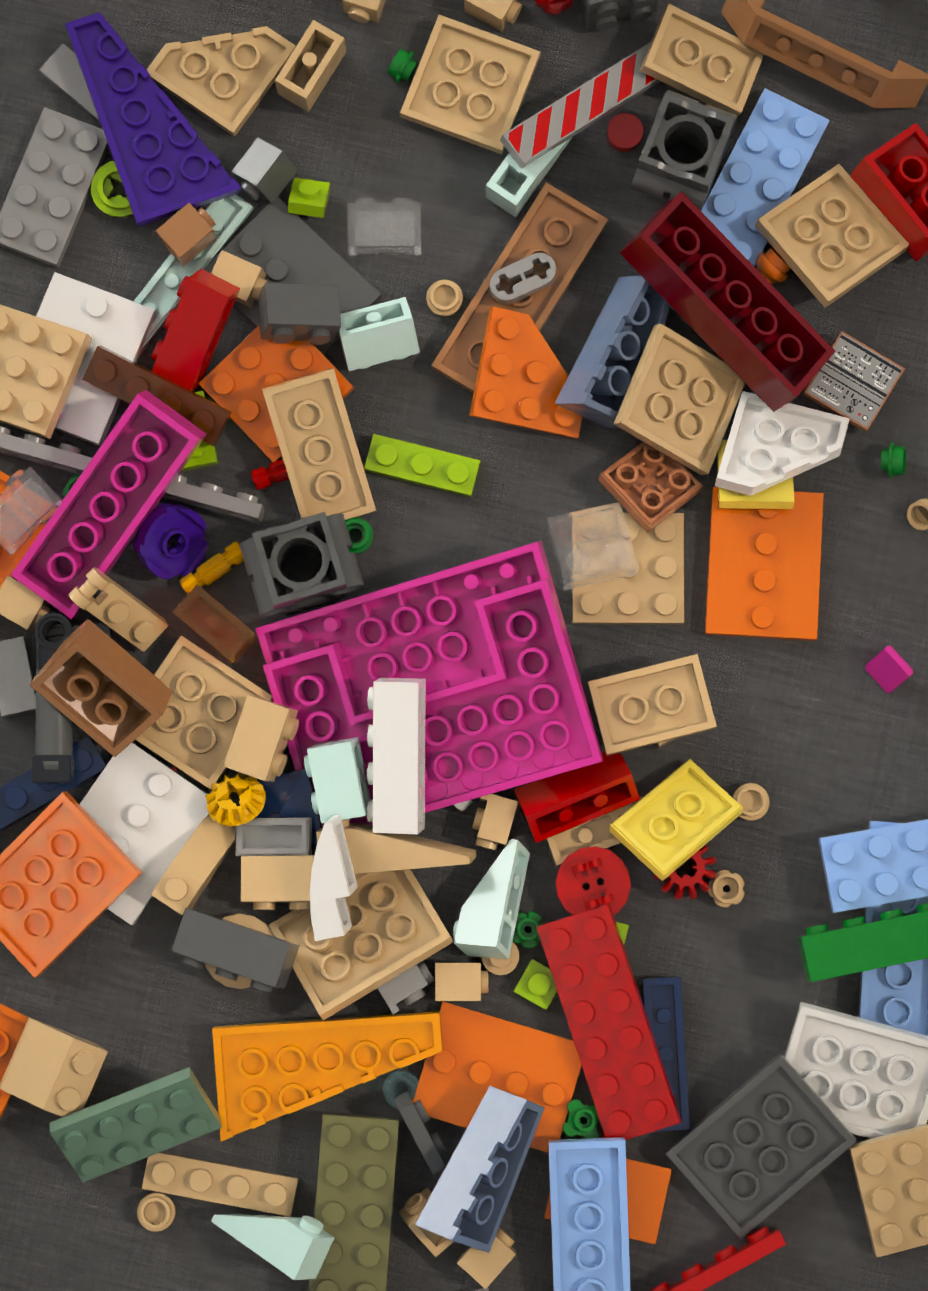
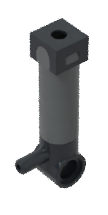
[32,612,76,784]

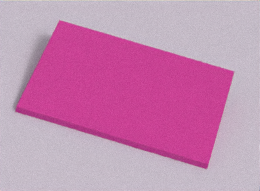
[255,540,603,826]

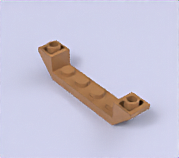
[721,0,928,108]

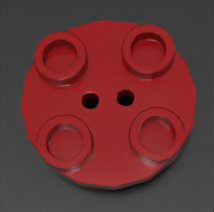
[555,846,631,915]

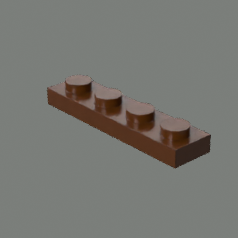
[82,345,232,446]

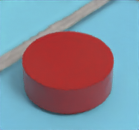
[607,113,644,152]

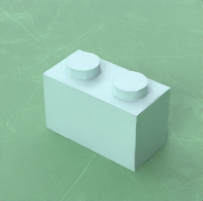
[338,297,420,371]
[304,737,371,823]

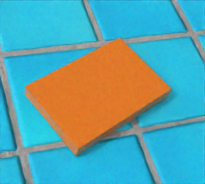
[544,1158,672,1244]

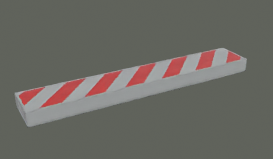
[500,42,660,169]

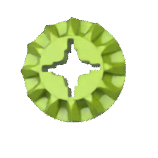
[91,161,133,218]

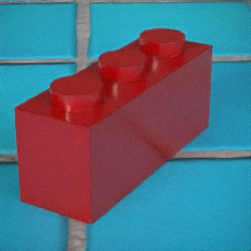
[151,269,240,391]
[513,751,640,843]

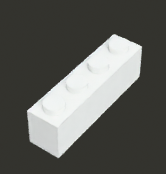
[367,678,426,834]

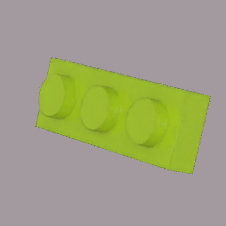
[364,434,480,498]

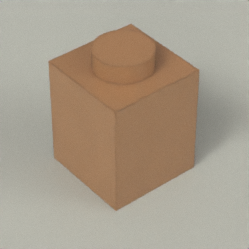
[156,203,216,267]

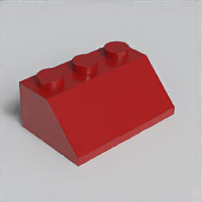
[850,123,928,262]

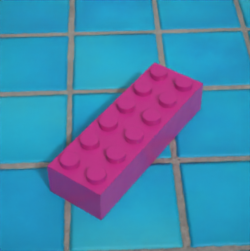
[11,390,207,619]

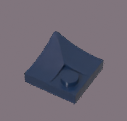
[255,769,323,846]

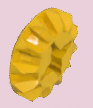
[205,772,266,826]

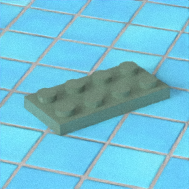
[49,1067,222,1182]

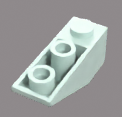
[486,138,572,218]

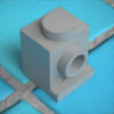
[378,961,435,1015]

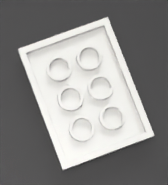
[36,272,157,447]
[79,743,209,926]
[785,1002,928,1139]

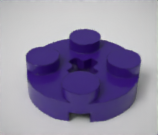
[133,503,208,579]

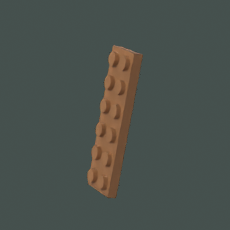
[431,182,609,394]

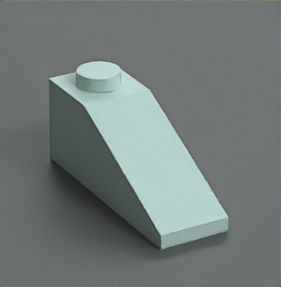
[453,839,530,959]
[211,1214,335,1280]

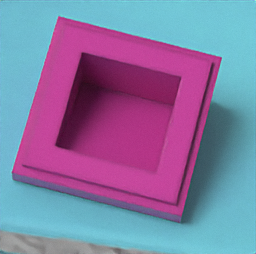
[865,645,913,693]

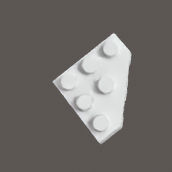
[715,391,850,496]

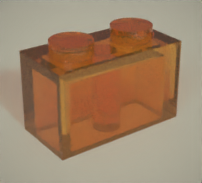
[173,584,257,665]

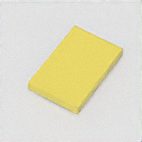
[609,759,743,881]

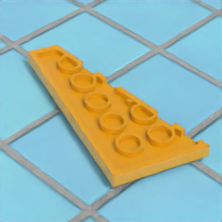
[212,1011,443,1142]

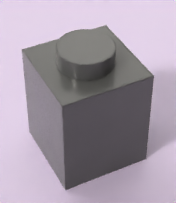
[232,137,298,204]

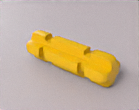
[180,542,244,597]

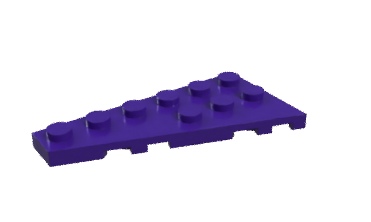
[65,12,242,227]

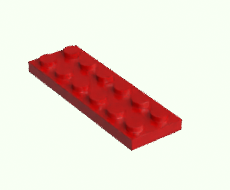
[536,903,682,1140]

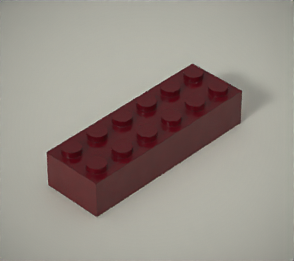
[620,191,835,412]

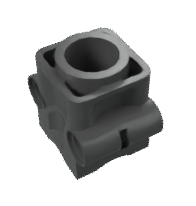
[630,90,737,211]
[239,512,364,617]

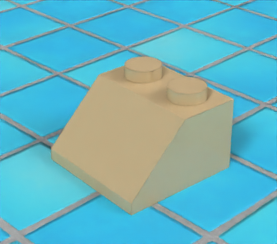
[0,1017,108,1117]

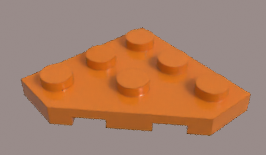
[469,306,582,439]

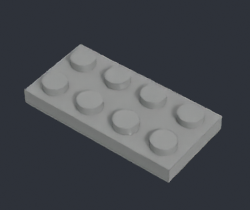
[0,107,109,268]

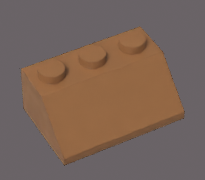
[29,619,173,757]

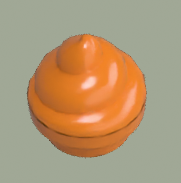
[755,247,791,284]

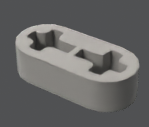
[490,253,556,305]

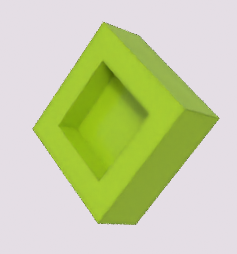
[288,177,330,218]
[513,959,557,1010]

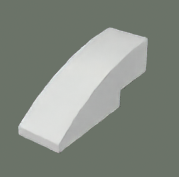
[310,814,358,941]

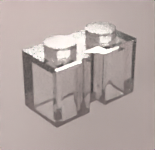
[347,198,422,256]
[0,467,62,555]

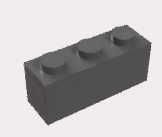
[171,908,300,993]

